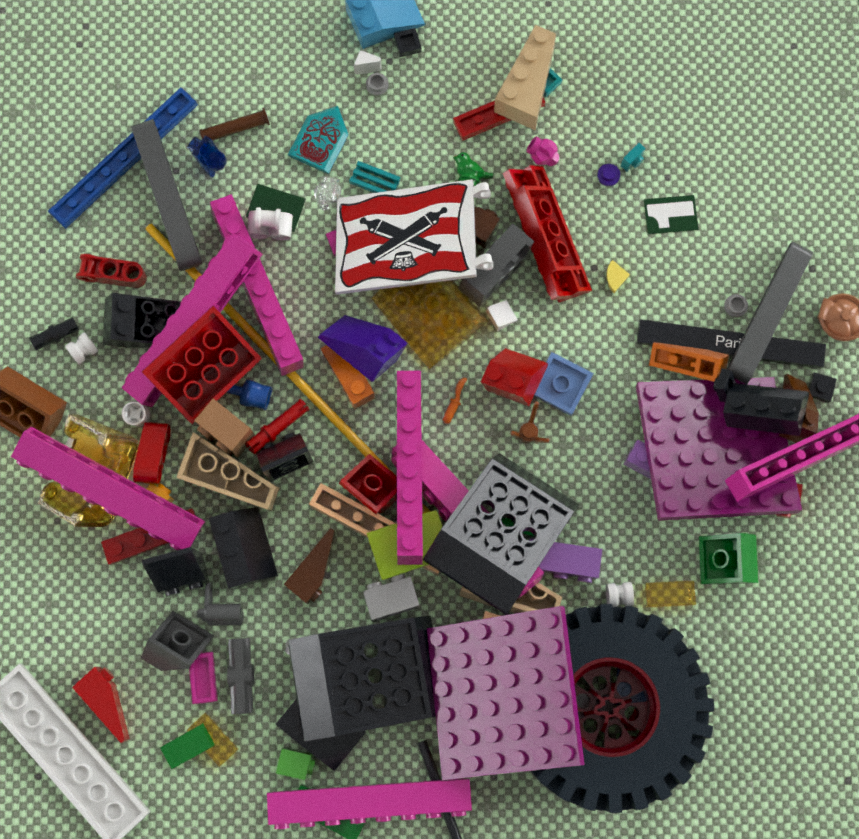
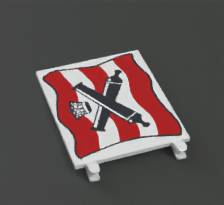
[335,179,494,295]

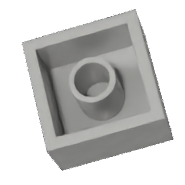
[363,574,419,622]

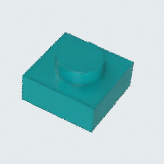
[620,143,646,172]

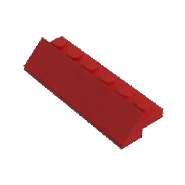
[502,165,592,303]

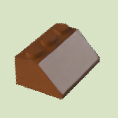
[0,366,67,437]

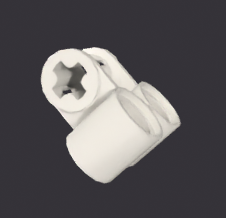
[247,207,293,240]

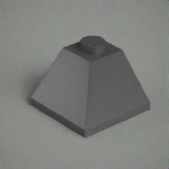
[141,611,214,671]

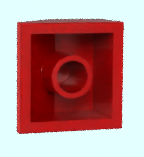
[480,348,548,406]
[339,454,397,515]

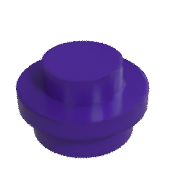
[597,164,620,186]

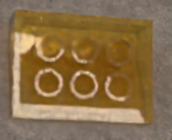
[371,280,488,369]

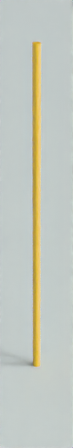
[145,223,431,514]

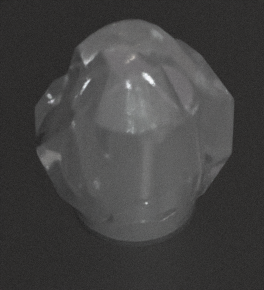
[314,176,341,210]

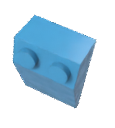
[345,0,425,49]

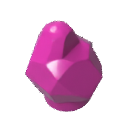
[526,136,559,166]

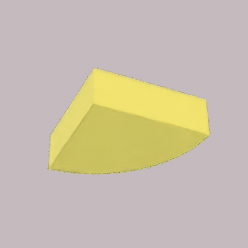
[606,260,630,293]

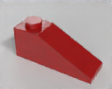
[72,667,130,743]

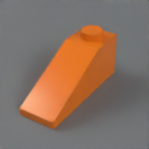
[649,342,729,382]
[320,345,375,410]

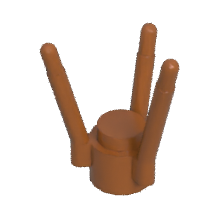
[510,401,550,444]

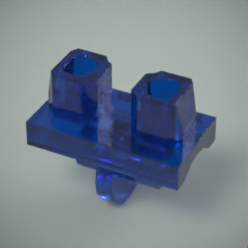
[187,136,227,178]

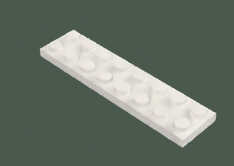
[0,664,151,839]

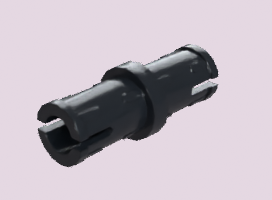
[29,317,79,351]

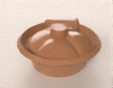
[817,293,859,341]

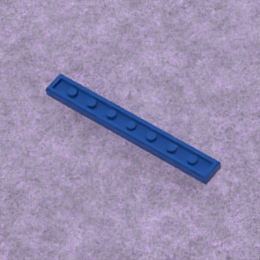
[48,87,198,229]

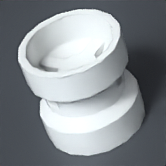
[65,332,99,365]
[122,402,151,427]
[606,582,634,607]

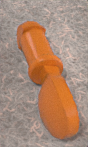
[442,377,468,424]

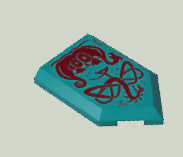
[288,106,349,174]

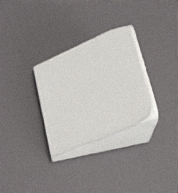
[354,50,382,74]
[486,300,518,331]

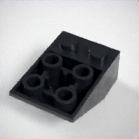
[103,293,181,348]

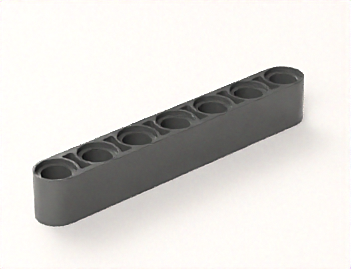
[131,119,203,272]
[727,241,813,384]

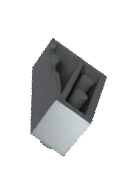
[458,224,534,307]

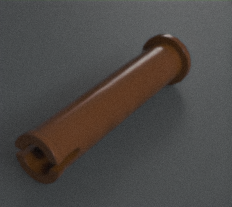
[199,107,270,144]

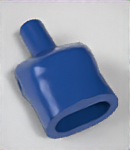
[227,380,272,410]

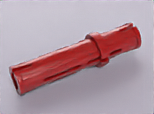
[245,399,309,455]

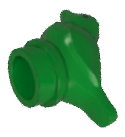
[453,152,493,187]

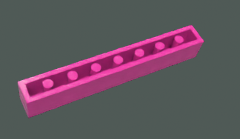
[210,194,304,376]
[122,233,263,407]
[397,371,423,565]
[725,414,859,502]
[11,427,205,550]
[391,440,544,598]
[267,778,472,829]

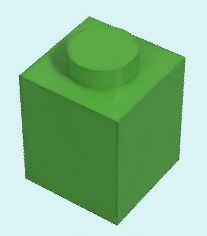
[276,747,315,780]

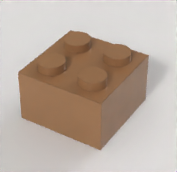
[194,399,255,458]

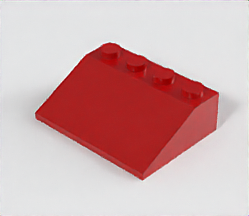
[141,306,262,424]

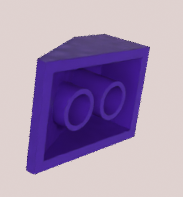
[318,315,408,382]

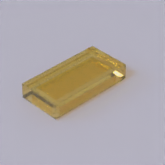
[645,581,696,608]
[187,713,239,767]

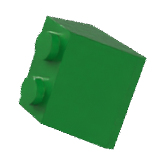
[699,533,758,585]

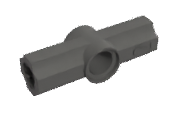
[227,638,255,714]

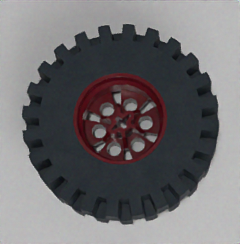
[531,604,714,813]

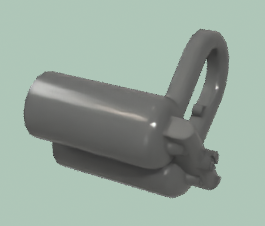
[197,583,244,626]

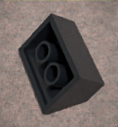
[723,383,809,436]
[209,507,278,590]

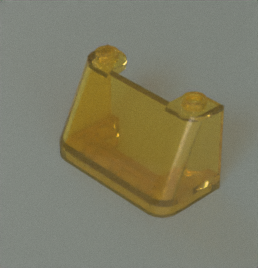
[38,414,139,527]

